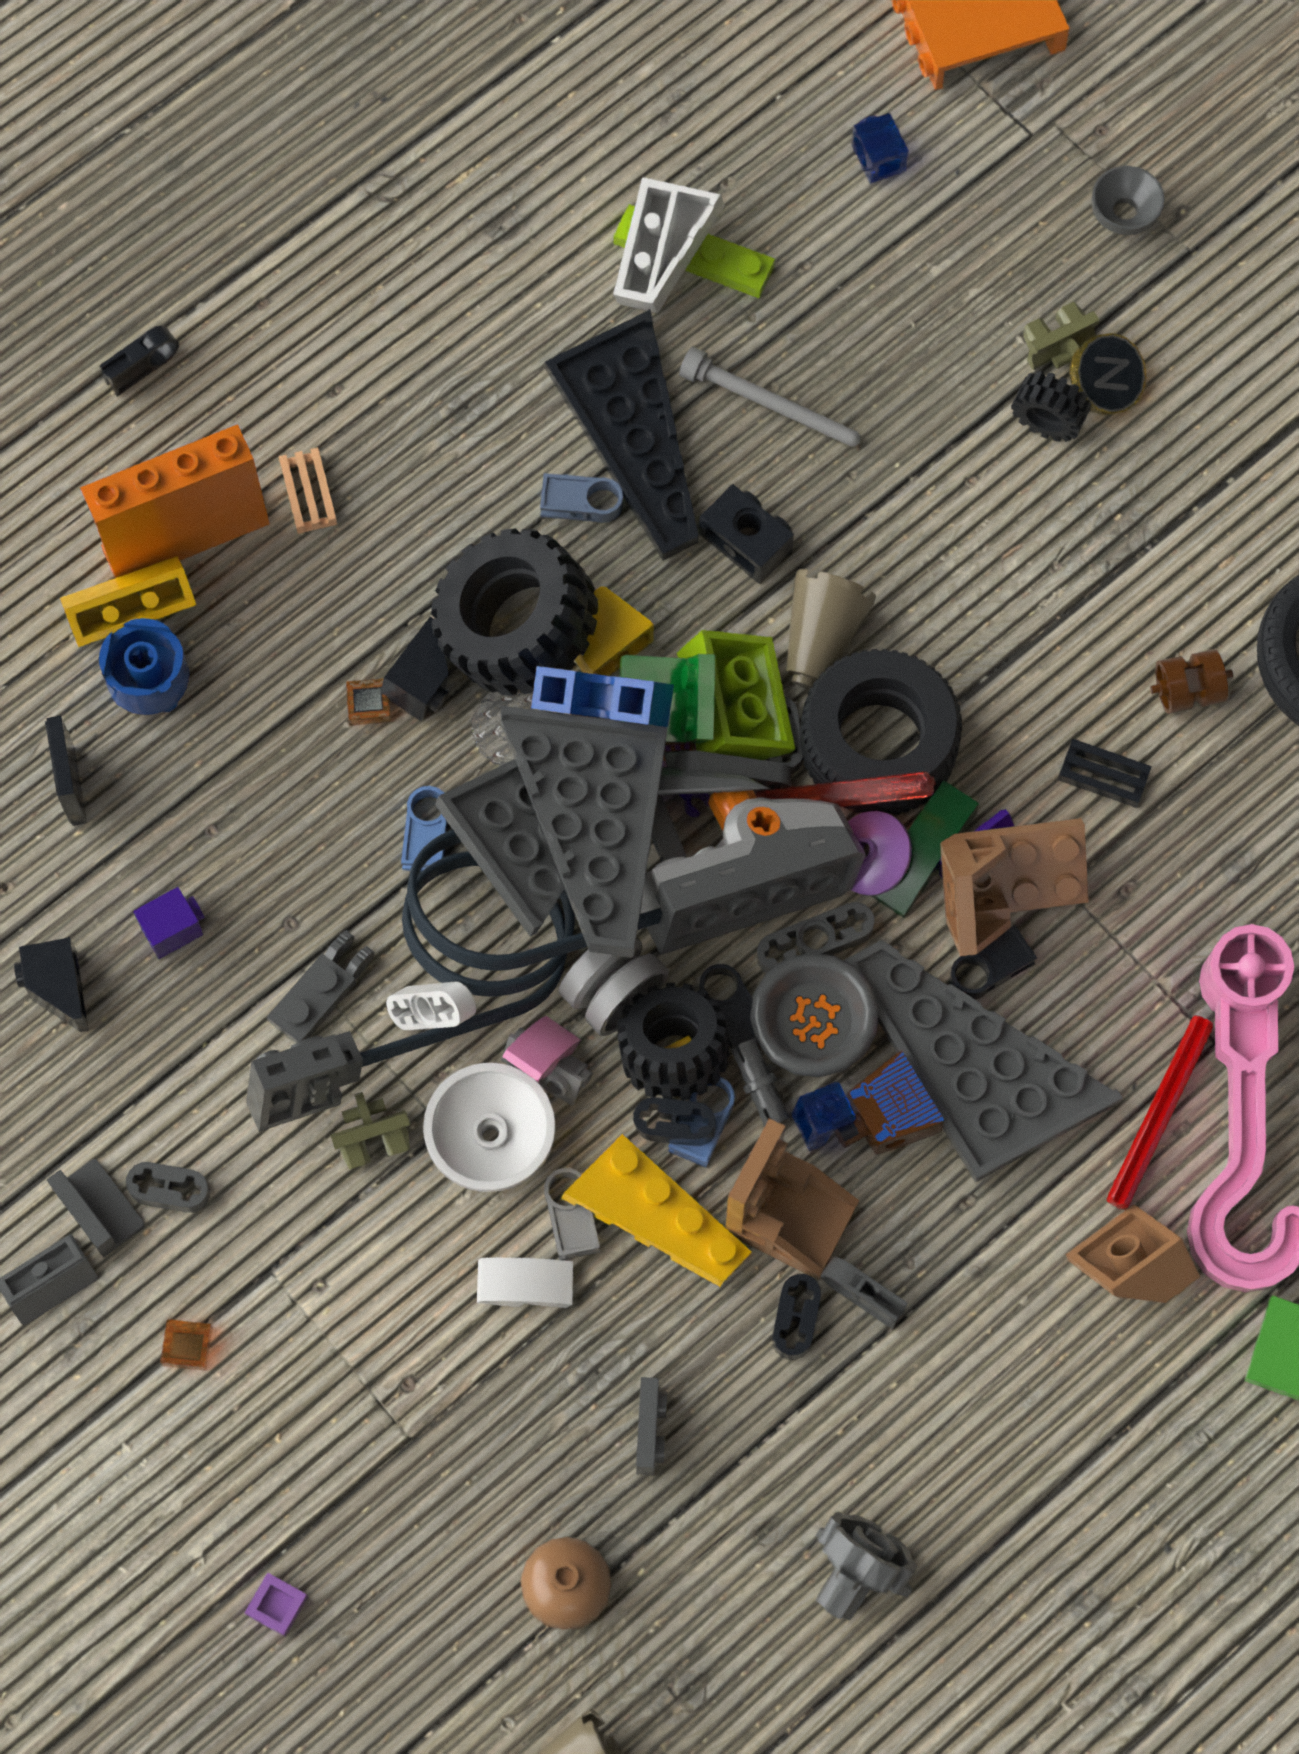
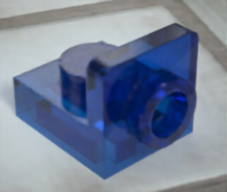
[791,1082,856,1152]

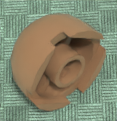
[521,1537,612,1630]

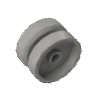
[559,937,669,1036]

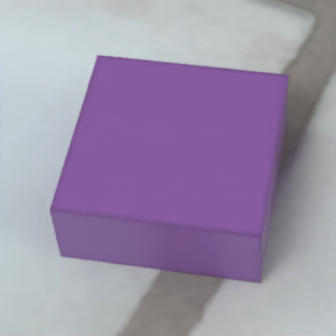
[244,1572,308,1637]

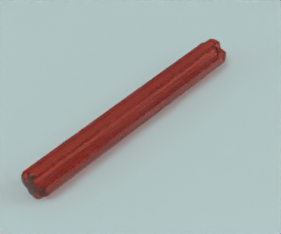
[755,771,936,807]

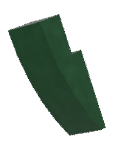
[871,780,979,918]

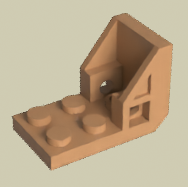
[940,818,1089,956]
[726,1118,859,1280]

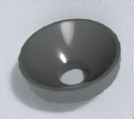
[1091,166,1165,235]

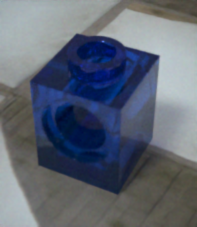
[852,112,909,184]

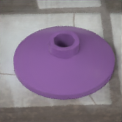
[848,811,912,896]

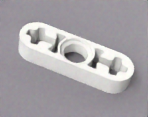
[387,982,476,1030]

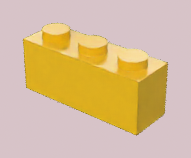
[60,556,196,647]

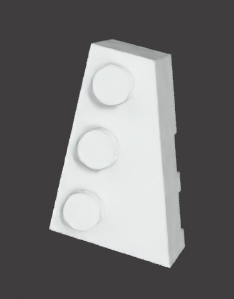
[613,177,725,313]

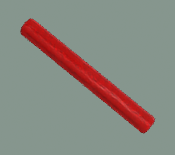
[1107,1015,1213,1210]

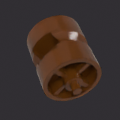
[1150,649,1233,714]

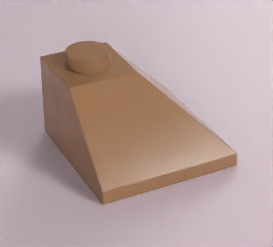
[1066,1204,1200,1303]

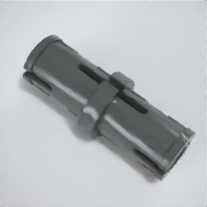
[730,1038,790,1127]

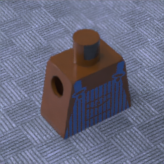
[833,1051,945,1155]

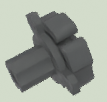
[816,1512,918,1621]

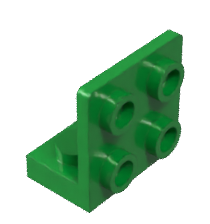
[620,654,715,744]

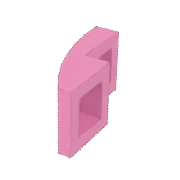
[502,1016,581,1081]

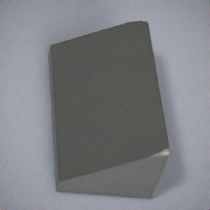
[0,1234,98,1325]

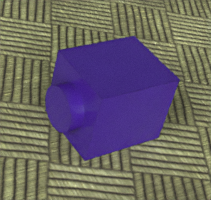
[133,887,205,959]

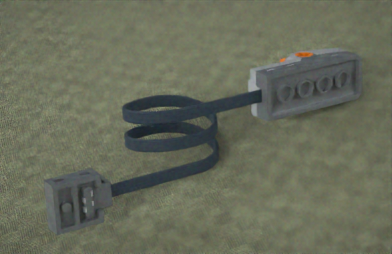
[246,790,866,1132]

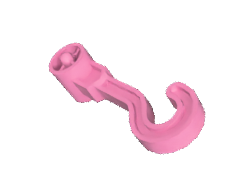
[1187,924,1299,1293]

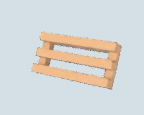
[279,447,337,534]

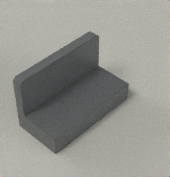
[47,1159,145,1258]

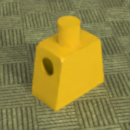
[575,586,654,676]

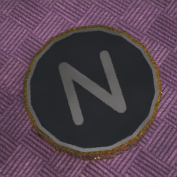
[1069,333,1147,415]

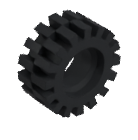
[1011,371,1091,442]

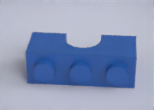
[531,666,674,727]

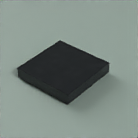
[45,715,87,826]

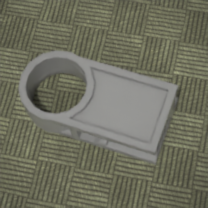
[544,1168,600,1260]

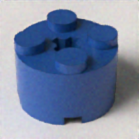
[99,618,190,715]

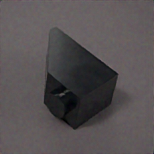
[380,617,449,722]
[14,937,89,1032]

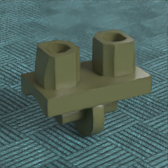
[1023,301,1100,372]
[330,1092,410,1169]

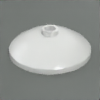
[423,1063,555,1192]

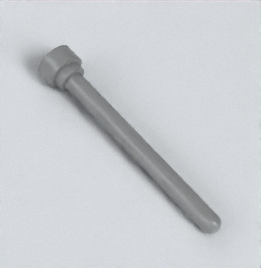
[679,346,861,447]

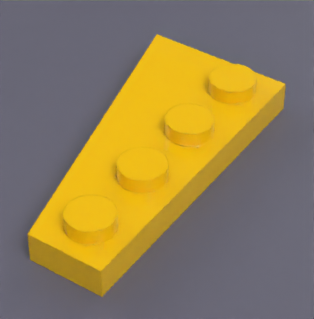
[562,1134,751,1287]

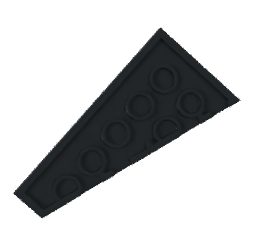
[545,309,699,561]

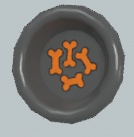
[750,952,879,1077]

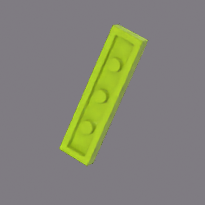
[613,204,775,299]

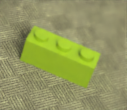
[677,630,795,760]

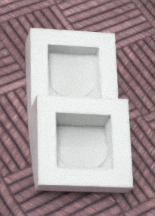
[477,1258,573,1308]

